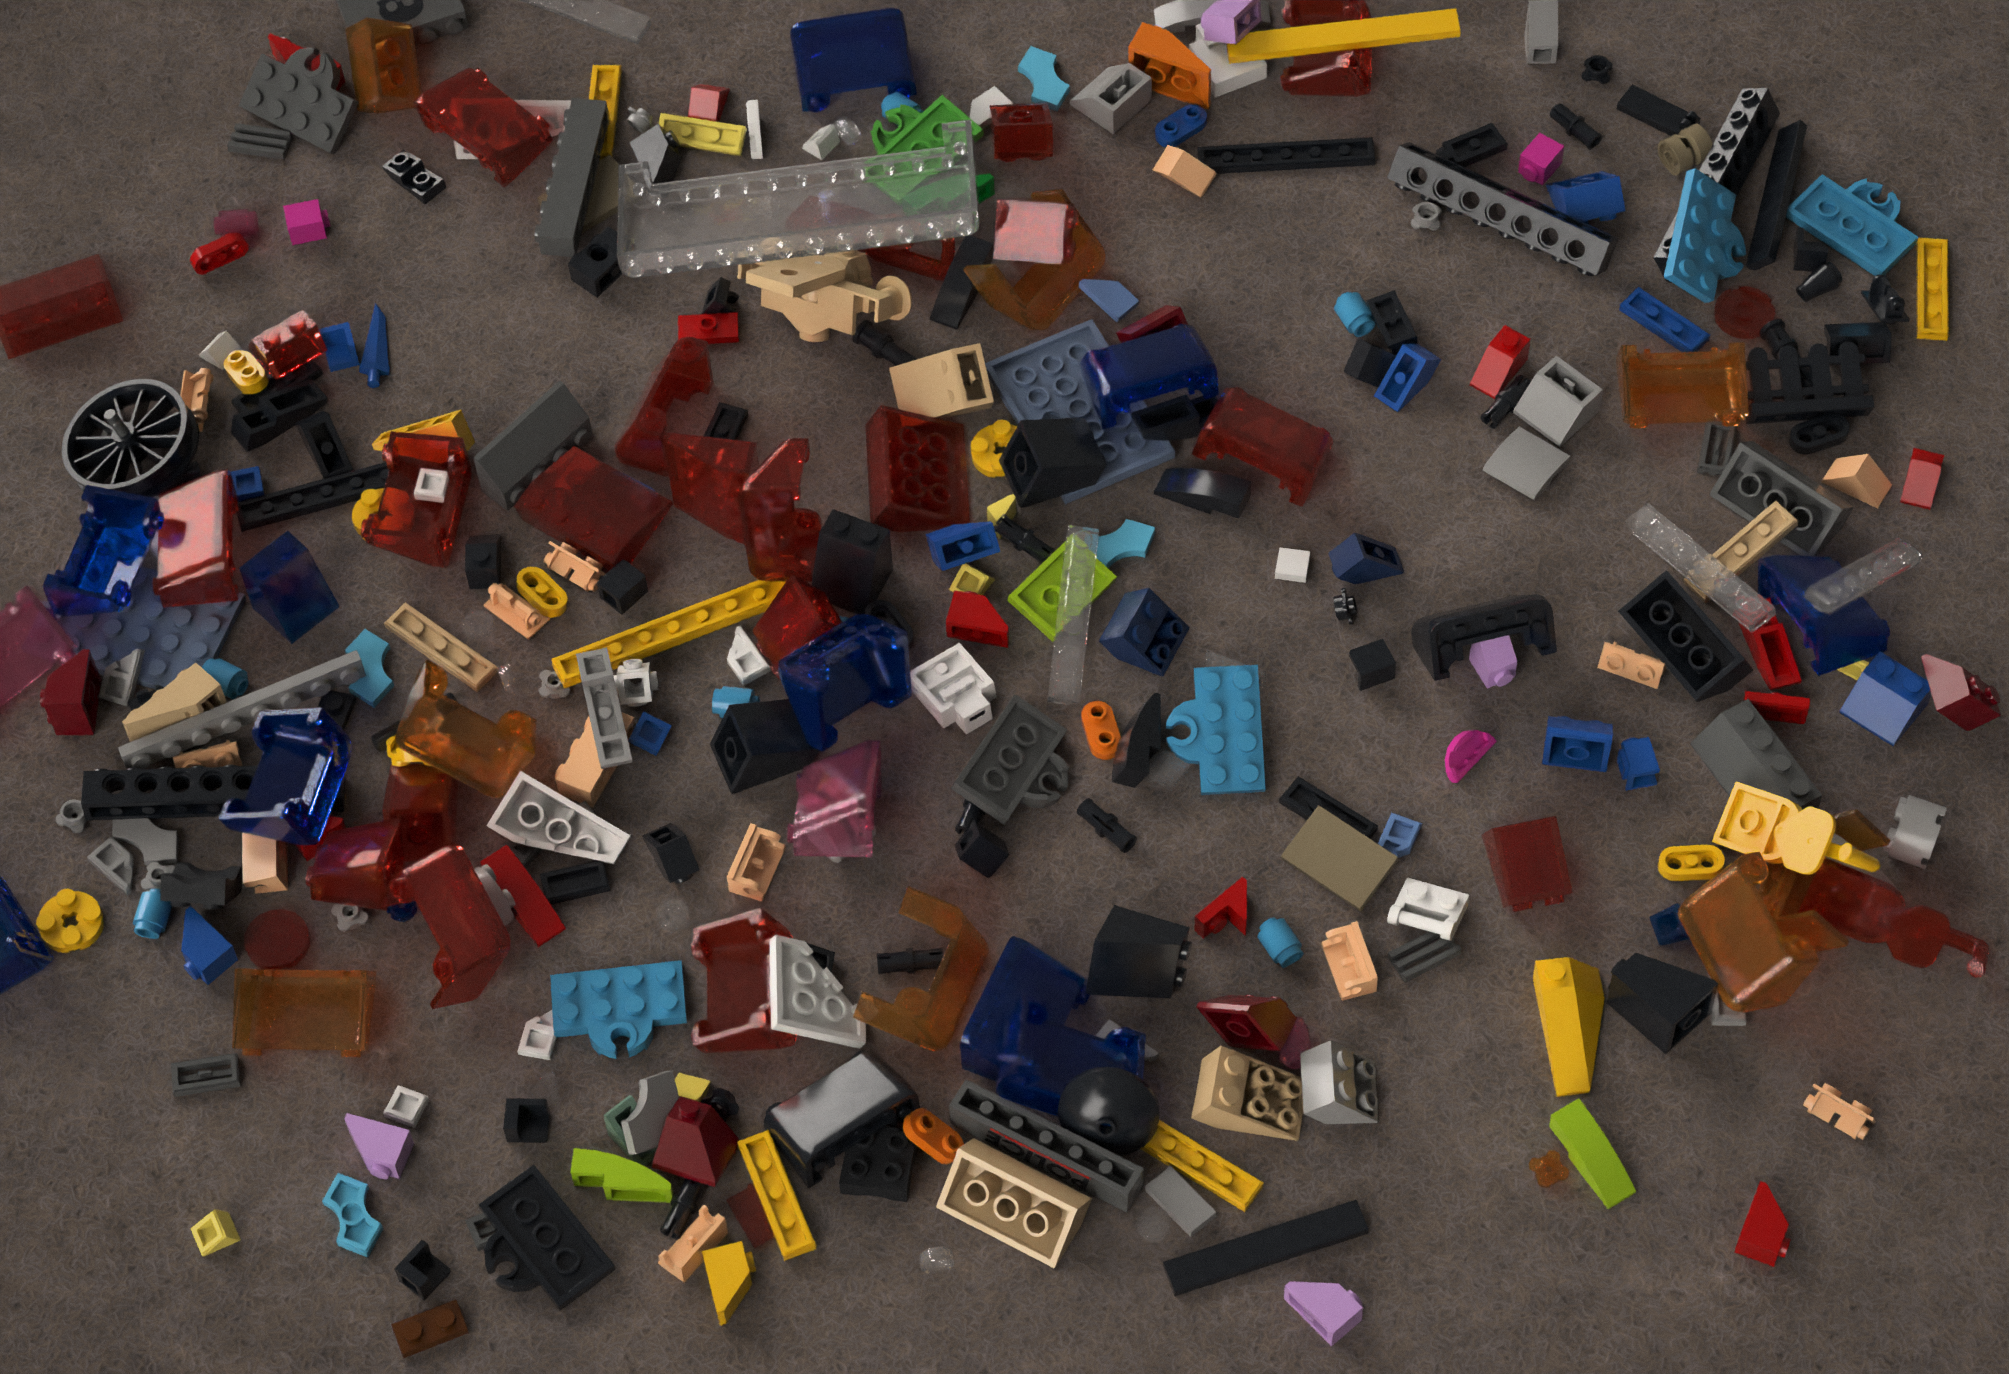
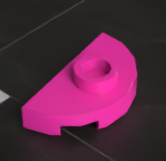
[1445,730,1497,783]

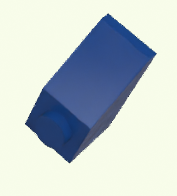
[1374,343,1441,412]
[925,521,1001,571]
[181,906,238,985]

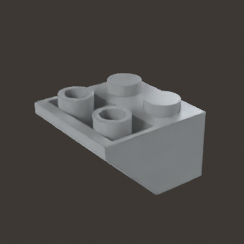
[1070,63,1152,134]
[1513,356,1603,447]
[1300,1040,1378,1124]

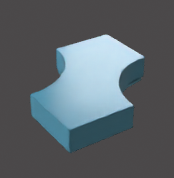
[1018,46,1070,111]
[1082,519,1155,568]
[345,629,394,708]
[322,1173,384,1258]

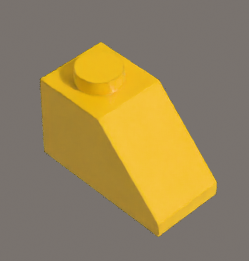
[702,1241,756,1325]

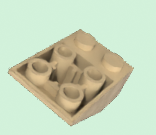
[889,343,994,427]
[122,662,227,742]
[1192,1046,1303,1141]

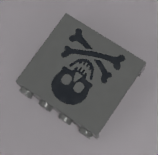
[336,0,468,63]

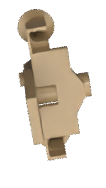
[738,240,912,342]

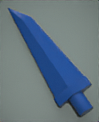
[359,303,390,388]

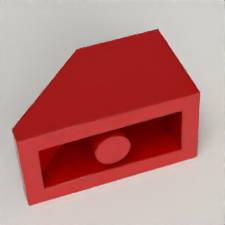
[1470,325,1531,399]
[946,590,1009,648]
[1735,1181,1791,1267]

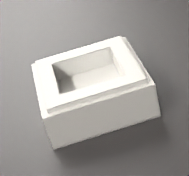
[414,468,452,503]
[1275,547,1311,583]
[383,1085,429,1128]

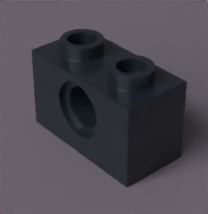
[568,226,637,298]

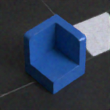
[319,322,360,372]

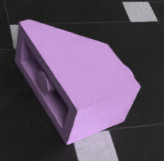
[1201,0,1262,44]
[1469,635,1517,689]
[344,1113,414,1179]
[1284,1281,1363,1346]

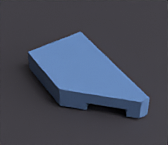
[1078,279,1139,323]
[1378,813,1422,858]

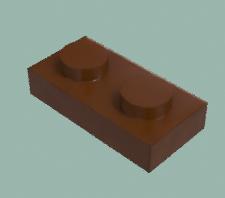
[391,1299,469,1358]

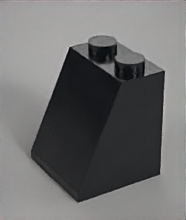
[999,418,1107,508]
[810,509,893,617]
[710,698,820,795]
[1085,905,1192,998]
[1607,952,1718,1055]

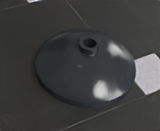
[1058,1067,1160,1156]

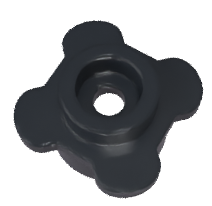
[1581,55,1613,84]
[1333,588,1357,625]
[700,1088,739,1122]

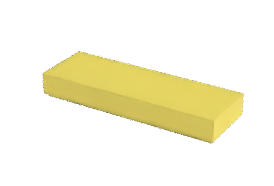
[659,113,747,156]

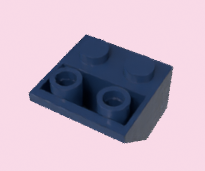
[1099,588,1190,676]

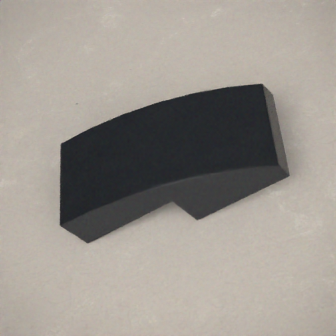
[382,149,447,204]

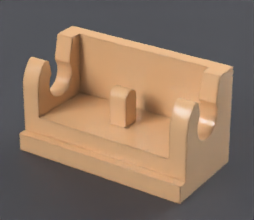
[242,820,288,894]
[727,823,786,901]
[1321,921,1378,1001]
[658,1205,728,1283]

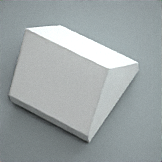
[802,124,840,160]
[199,331,242,370]

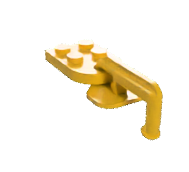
[1712,782,1881,875]

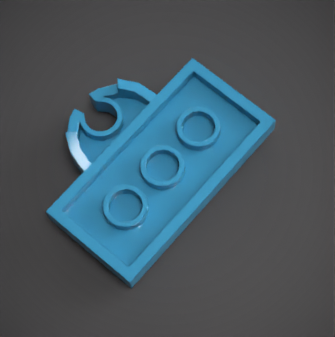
[1664,168,1746,303]
[1786,174,1918,276]
[1166,665,1266,795]
[550,960,687,1059]

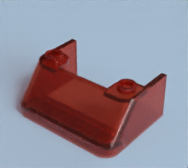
[376,844,510,1009]

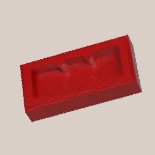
[678,312,739,345]
[1743,691,1810,724]

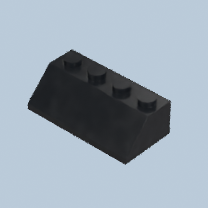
[1618,570,1753,702]

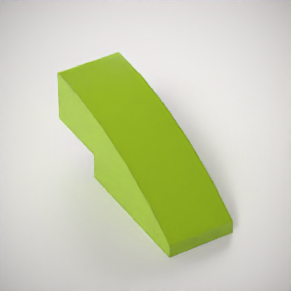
[1549,1098,1636,1209]
[571,1148,674,1203]

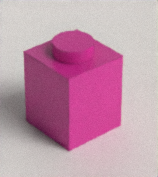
[1518,132,1564,186]
[283,199,331,245]

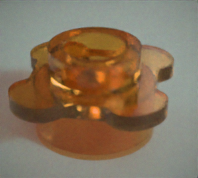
[1529,1150,1569,1188]

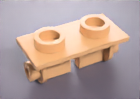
[180,368,214,432]
[544,541,605,592]
[483,583,550,640]
[1597,641,1666,689]
[173,739,242,768]
[1803,1083,1876,1140]

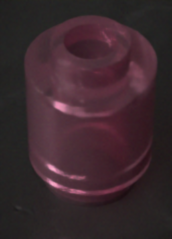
[214,209,259,238]
[1278,1016,1311,1069]

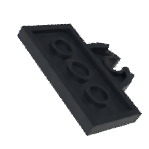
[478,1164,616,1311]

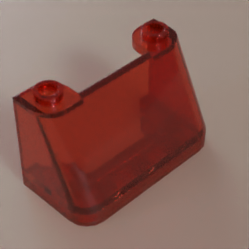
[1280,0,1371,97]
[413,67,553,188]
[614,337,714,477]
[1191,387,1334,507]
[361,431,472,568]
[737,438,823,582]
[152,469,238,608]
[691,908,796,1053]

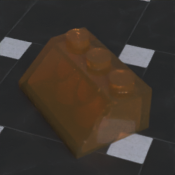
[345,17,424,114]

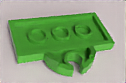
[859,95,984,211]

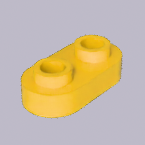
[223,350,269,395]
[516,567,567,618]
[1658,845,1725,881]

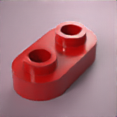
[190,232,249,275]

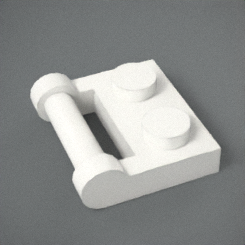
[1387,878,1469,941]

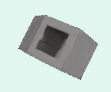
[1524,0,1558,64]

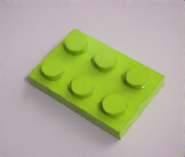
[1007,535,1117,642]

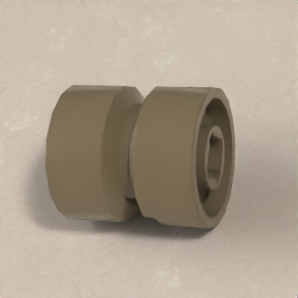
[1657,124,1713,176]

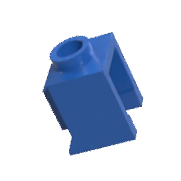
[1617,737,1660,791]

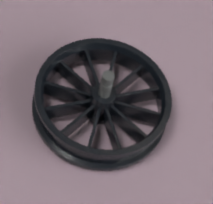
[62,379,199,507]

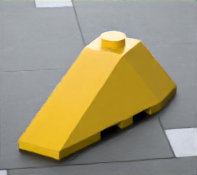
[1533,957,1605,1097]

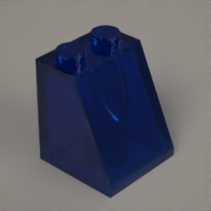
[239,531,340,644]

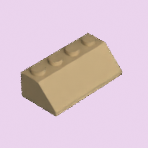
[936,1138,1092,1268]

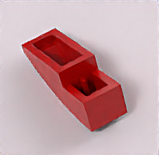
[1735,598,1802,691]
[480,844,566,947]

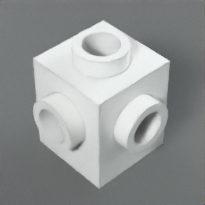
[613,659,658,707]

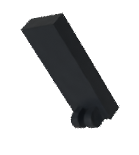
[1616,84,1701,136]

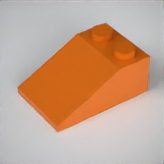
[1128,22,1211,110]

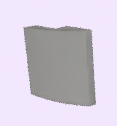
[1483,426,1571,500]

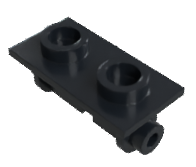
[1861,275,1910,324]

